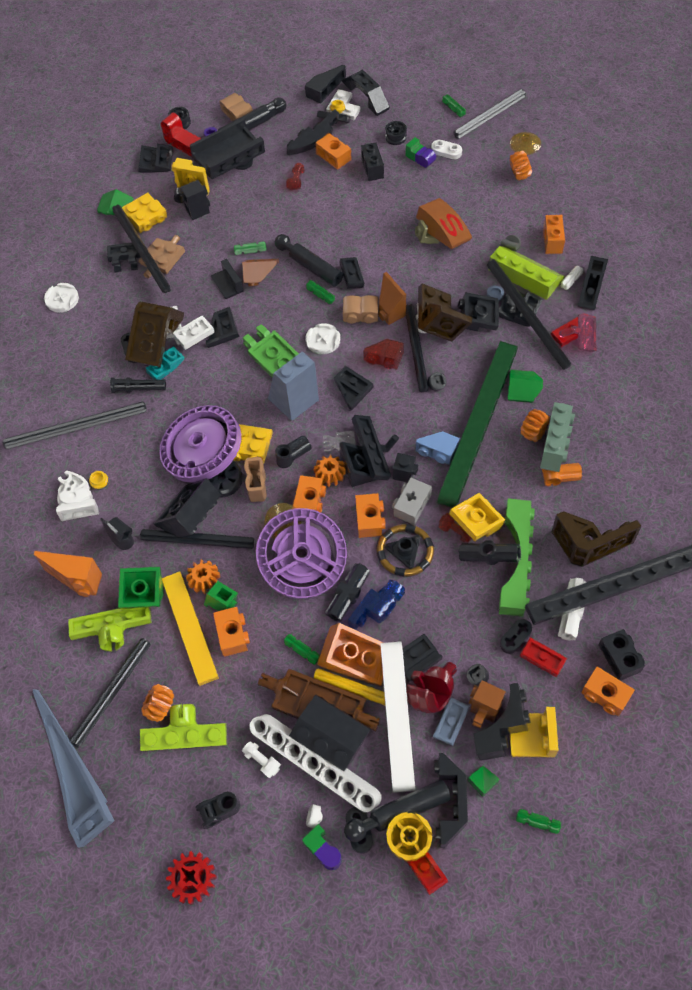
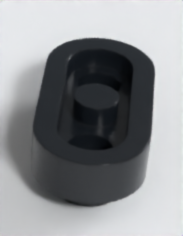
[345,807,373,854]

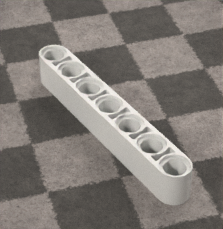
[380,642,415,792]
[250,714,381,812]

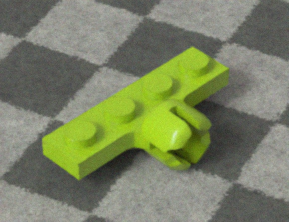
[68,607,152,652]
[140,704,227,751]

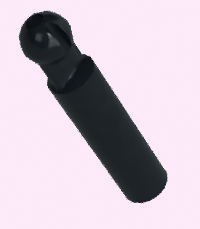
[218,97,287,130]
[274,234,344,287]
[344,780,451,842]

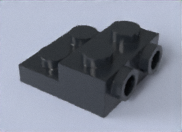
[458,292,499,331]

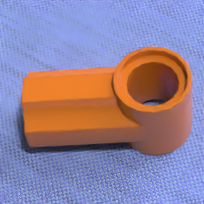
[542,463,582,486]

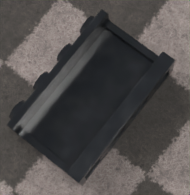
[190,118,265,179]

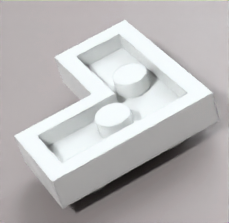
[326,89,360,120]

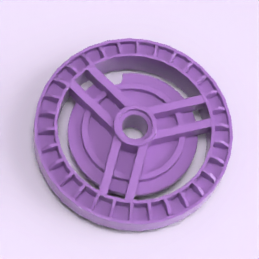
[159,405,241,483]
[256,508,347,599]

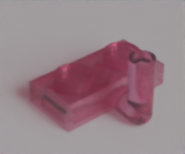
[559,313,597,352]

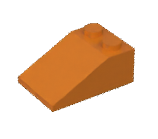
[34,551,102,597]
[317,623,383,686]

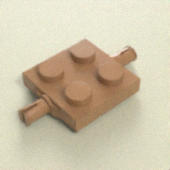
[139,235,185,279]

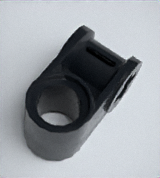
[195,791,241,829]

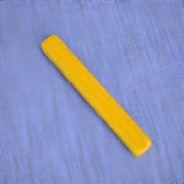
[314,668,385,706]

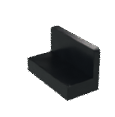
[211,259,244,299]

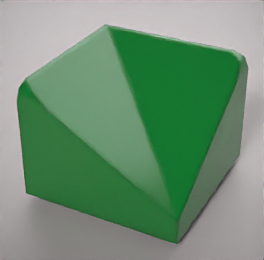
[467,766,500,797]

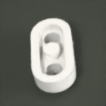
[431,140,462,159]

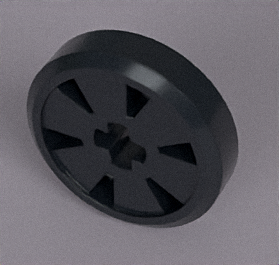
[208,461,243,498]

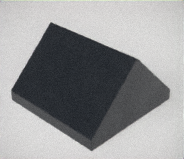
[339,442,375,487]

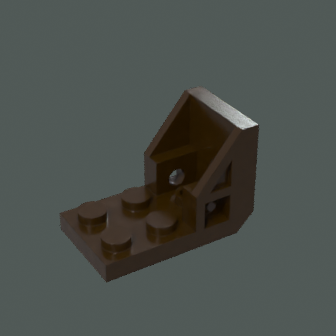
[418,283,472,342]
[125,301,184,367]
[551,511,641,567]

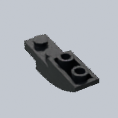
[287,109,339,155]

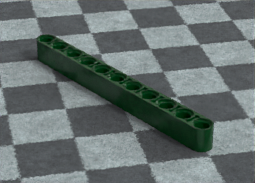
[437,341,518,508]

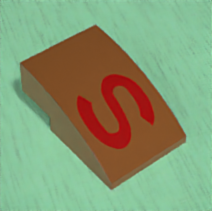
[416,198,472,249]

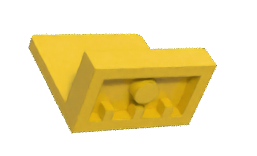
[510,707,559,757]

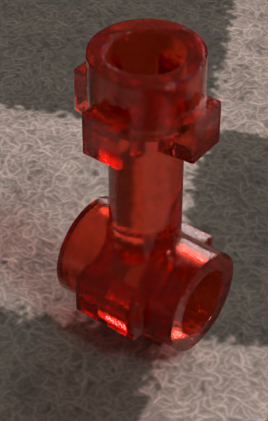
[286,163,305,190]
[438,512,472,543]

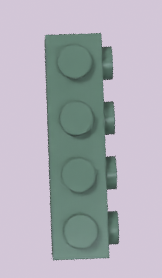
[540,402,575,472]

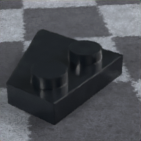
[206,307,240,348]
[334,366,374,410]

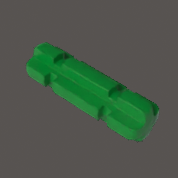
[442,94,466,117]
[234,241,266,255]
[306,280,335,304]
[284,634,320,665]
[516,809,561,834]

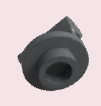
[501,234,521,251]

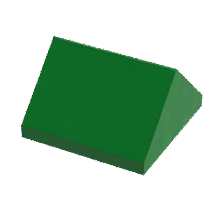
[118,567,164,608]

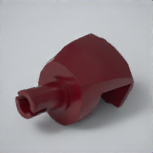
[406,662,457,713]

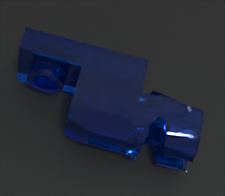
[348,580,405,630]

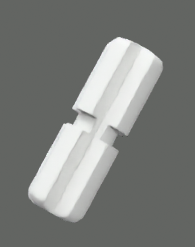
[560,266,583,290]

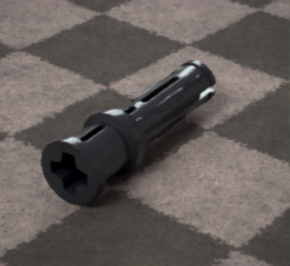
[110,377,166,393]

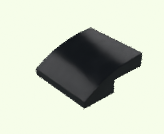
[138,143,173,173]
[499,292,543,327]

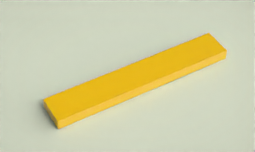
[162,572,219,686]

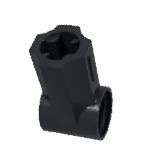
[275,436,312,468]

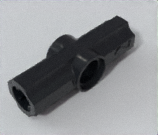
[458,540,522,565]
[325,563,370,622]

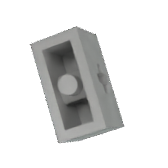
[392,478,432,525]

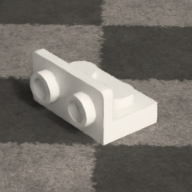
[173,316,214,350]

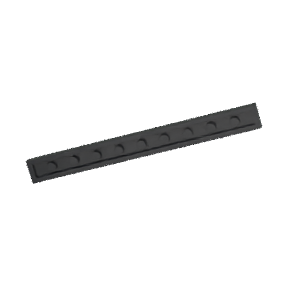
[524,545,692,625]

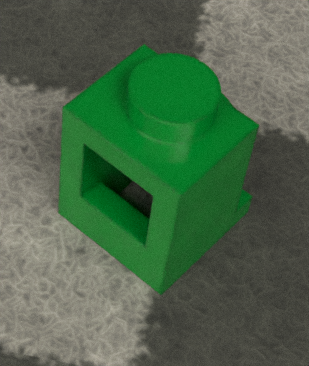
[204,581,238,611]

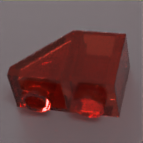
[363,339,404,369]

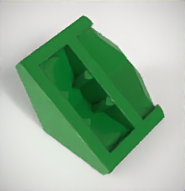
[97,189,134,215]
[508,369,543,403]

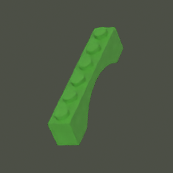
[499,499,535,616]

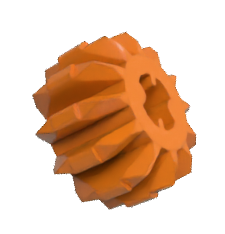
[509,150,532,180]
[521,409,550,442]
[314,454,346,487]
[186,559,220,594]
[141,684,174,722]

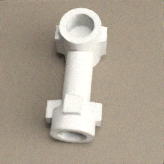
[242,741,281,778]

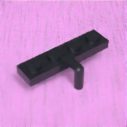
[351,415,399,481]

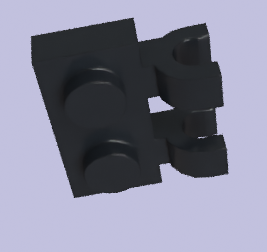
[107,242,141,273]

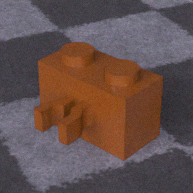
[469,680,506,729]

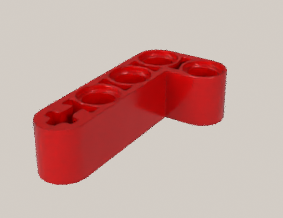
[161,113,201,157]

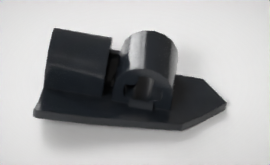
[100,517,134,550]

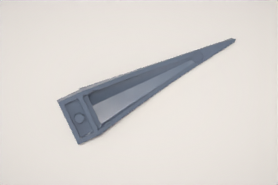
[33,689,114,848]

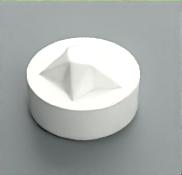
[306,804,323,828]

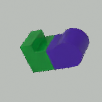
[405,137,436,168]
[302,824,342,870]

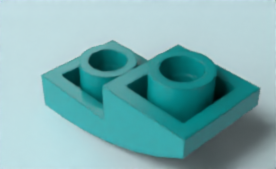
[146,346,184,380]

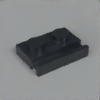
[402,634,443,682]

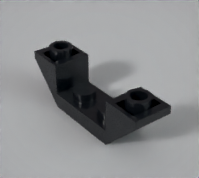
[342,69,389,116]
[434,753,468,848]

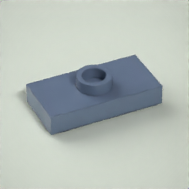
[433,697,470,746]

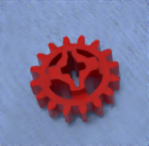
[166,851,217,905]

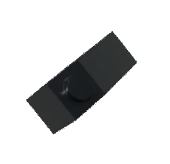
[305,65,346,104]
[578,256,608,310]

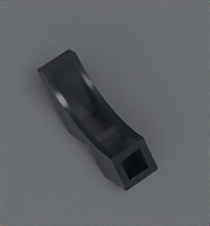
[473,683,531,760]

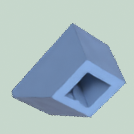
[416,431,460,465]

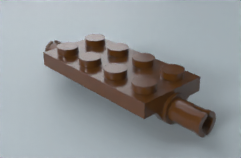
[258,669,380,732]

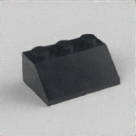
[154,478,221,537]
[289,695,371,772]

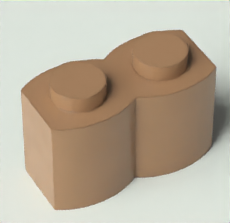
[219,93,253,121]
[343,295,379,324]
[245,457,267,502]

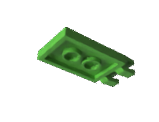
[243,324,299,378]

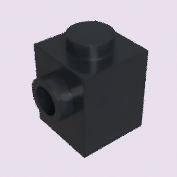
[393,453,419,483]

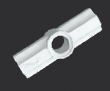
[558,578,586,641]

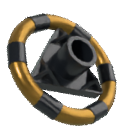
[377,524,434,577]

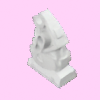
[56,471,99,521]

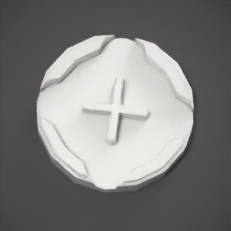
[44,283,79,312]
[306,324,340,354]

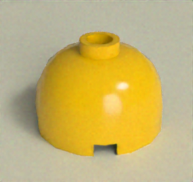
[386,812,432,861]

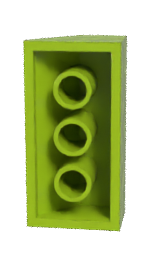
[488,246,565,300]

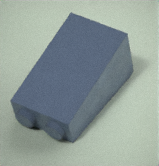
[268,351,319,421]

